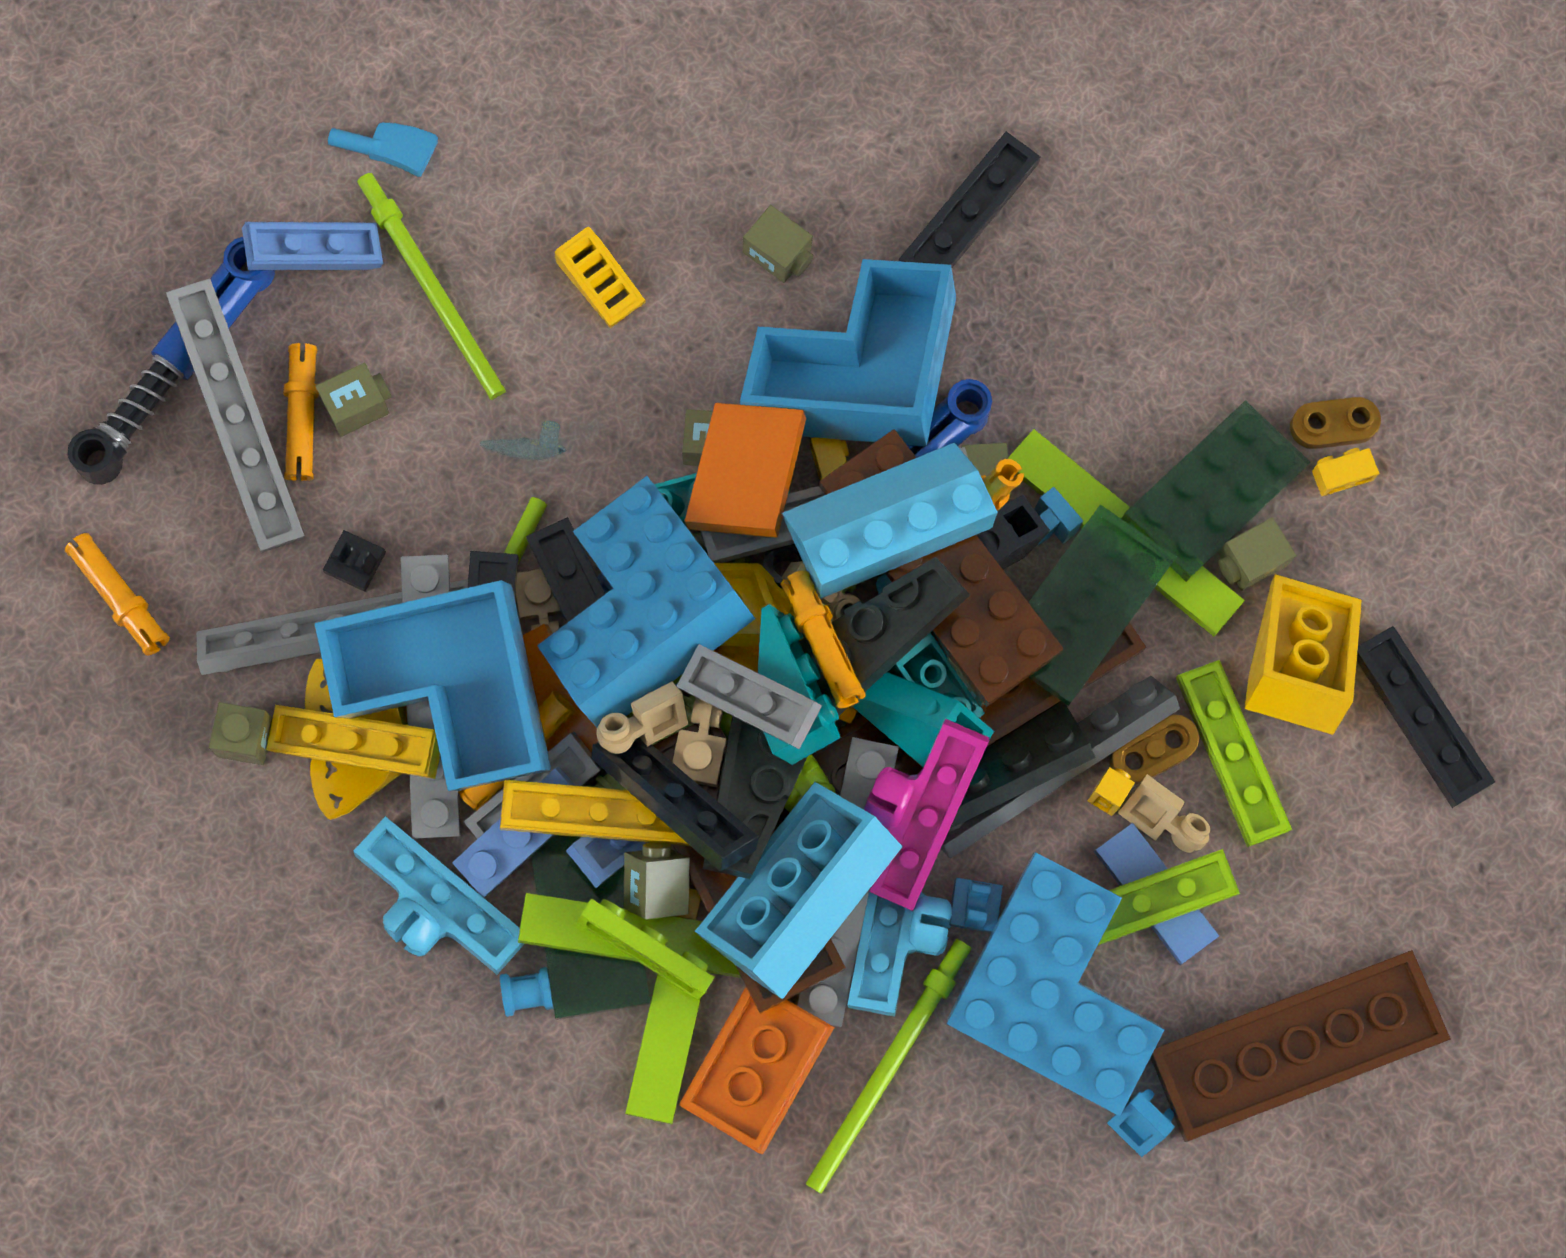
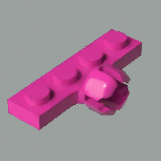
[864,719,989,911]

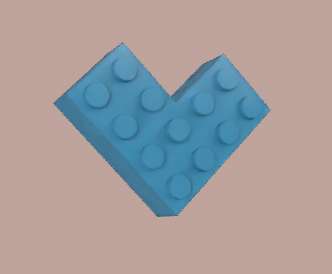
[740,259,956,447]
[537,476,755,727]
[315,580,551,791]
[946,852,1164,1116]

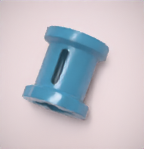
[500,967,554,1017]

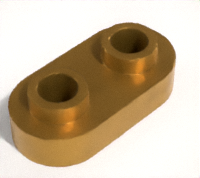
[1290,397,1381,449]
[1110,715,1199,785]

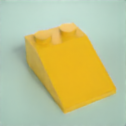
[1245,574,1362,735]

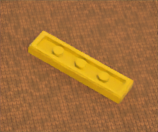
[266,704,440,779]
[500,780,690,846]

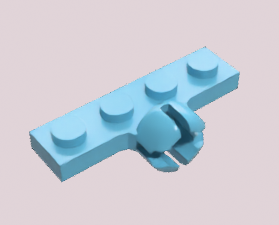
[353,816,524,975]
[847,828,952,1017]

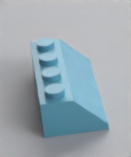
[782,443,998,599]
[695,782,903,999]

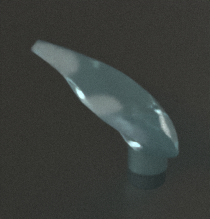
[480,421,566,460]

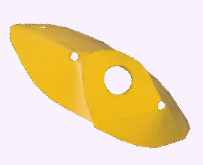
[305,659,407,820]

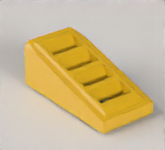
[555,227,645,328]

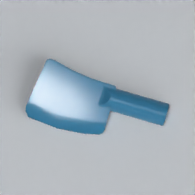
[328,122,438,177]

